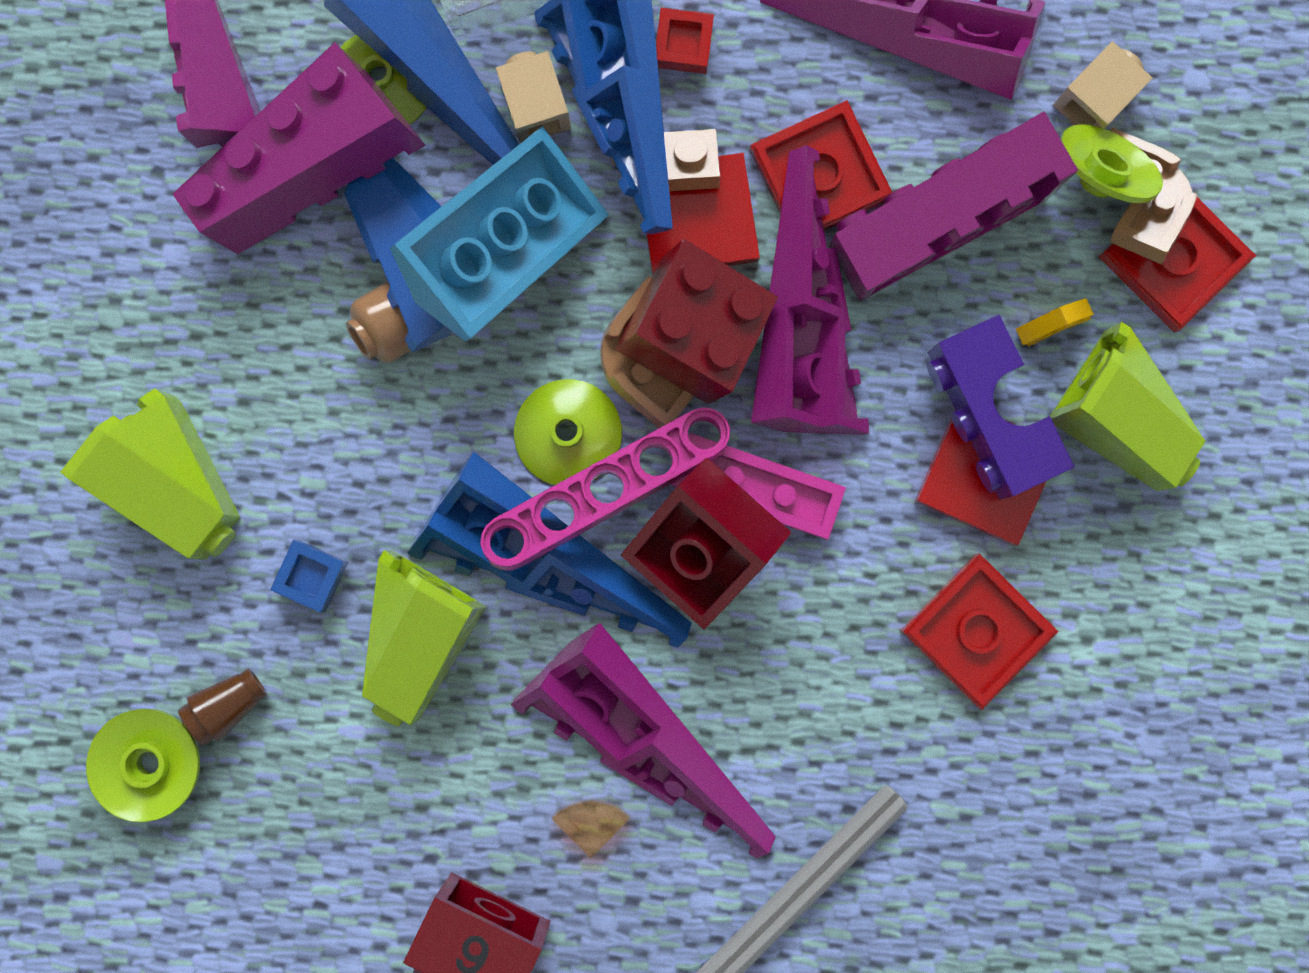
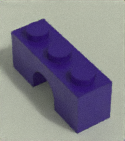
[927,314,1075,500]

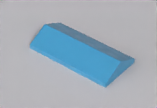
[390,126,609,342]

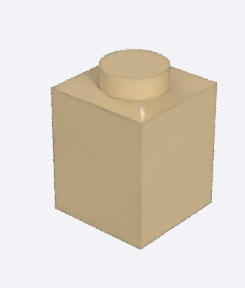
[1053,41,1153,129]
[496,51,571,143]

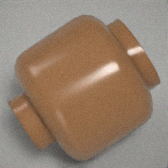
[346,282,411,363]

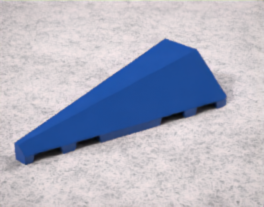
[324,0,519,165]
[534,0,673,234]
[344,158,452,352]
[407,451,692,648]

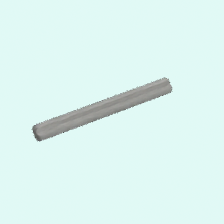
[696,786,908,973]

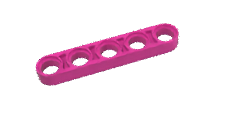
[481,407,730,571]

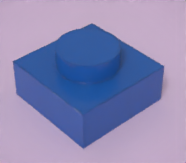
[270,539,348,613]

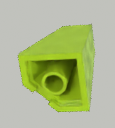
[1050,322,1206,491]
[60,388,240,560]
[362,550,487,726]

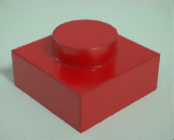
[656,7,714,74]

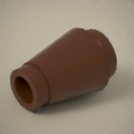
[178,668,268,746]

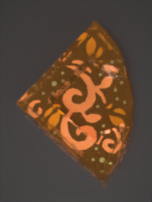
[552,799,630,858]

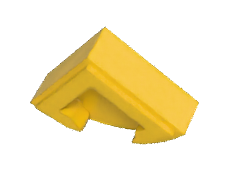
[1016,298,1094,347]

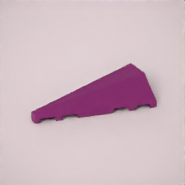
[165,0,260,148]
[760,0,1046,100]
[751,145,869,435]
[511,623,776,859]

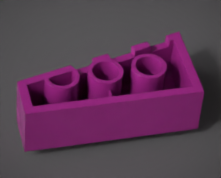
[172,42,426,254]
[829,111,1078,301]

